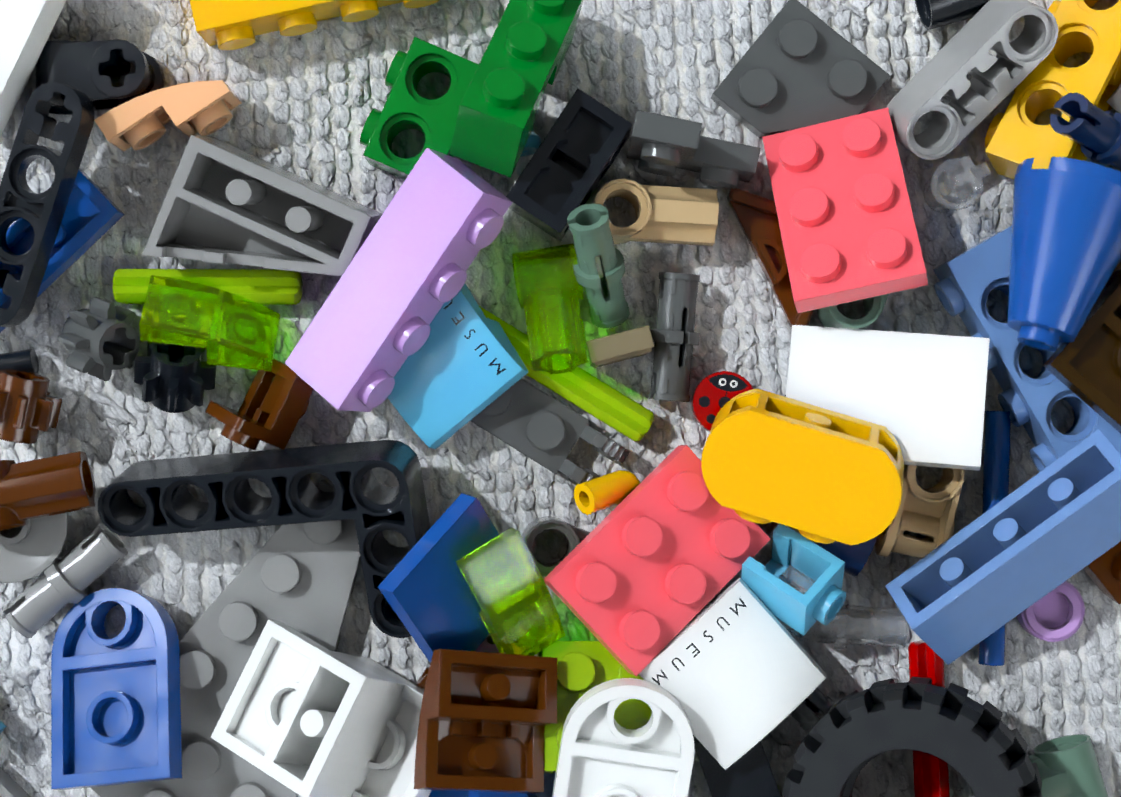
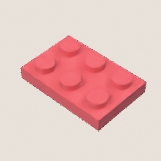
[762,107,928,313]
[543,445,770,676]

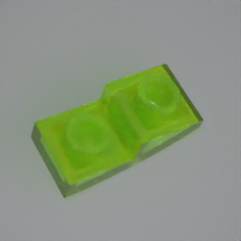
[139,275,280,371]
[456,528,565,656]

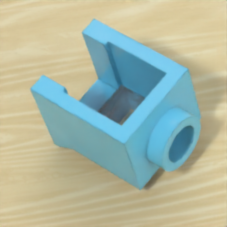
[741,524,846,635]

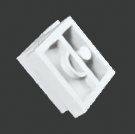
[211,619,432,797]

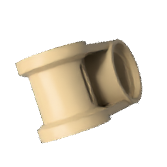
[875,465,965,559]

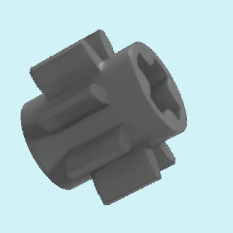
[58,297,143,381]

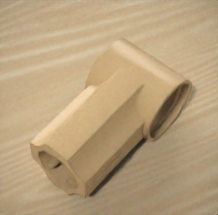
[593,178,719,246]

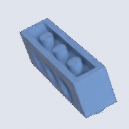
[933,226,1121,472]

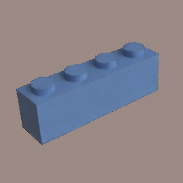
[885,429,1121,665]

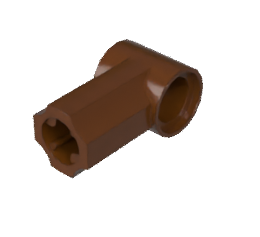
[0,451,96,531]

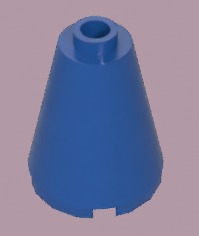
[1007,157,1121,351]

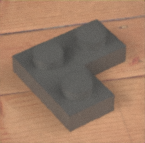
[626,110,761,189]

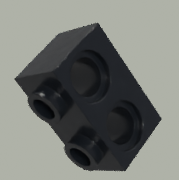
[506,88,632,242]

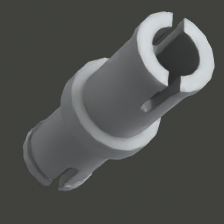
[2,523,128,638]

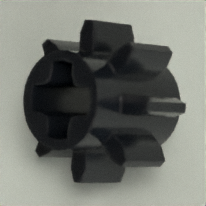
[134,334,217,413]

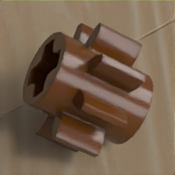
[0,369,62,444]

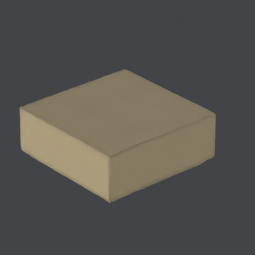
[585,325,654,368]

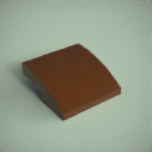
[414,649,557,793]

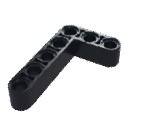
[98,440,430,638]

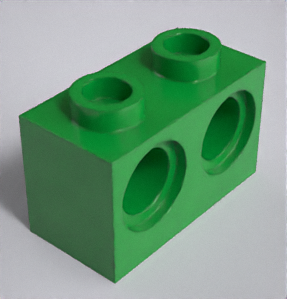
[360,37,479,180]

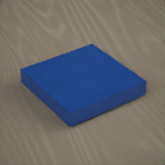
[378,493,530,663]

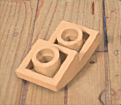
[94,80,241,151]

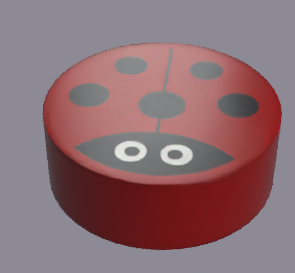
[691,371,753,432]

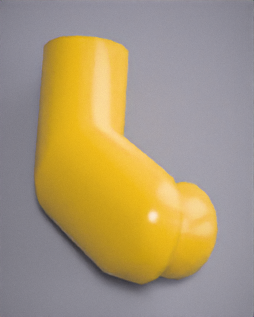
[574,470,641,515]

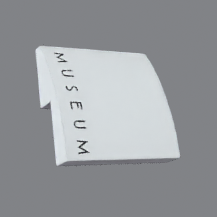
[639,578,826,770]

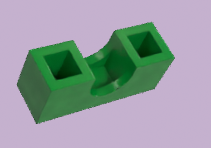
[449,0,583,178]

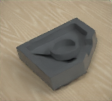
[711,0,890,138]

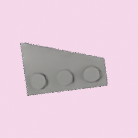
[142,135,382,276]

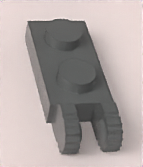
[470,378,630,484]

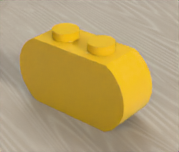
[701,389,904,545]

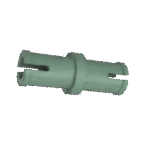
[567,203,630,328]

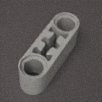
[887,0,1058,160]

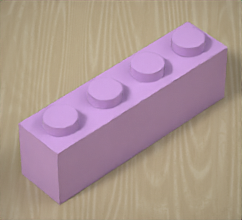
[285,148,512,412]

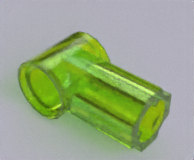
[512,243,588,374]

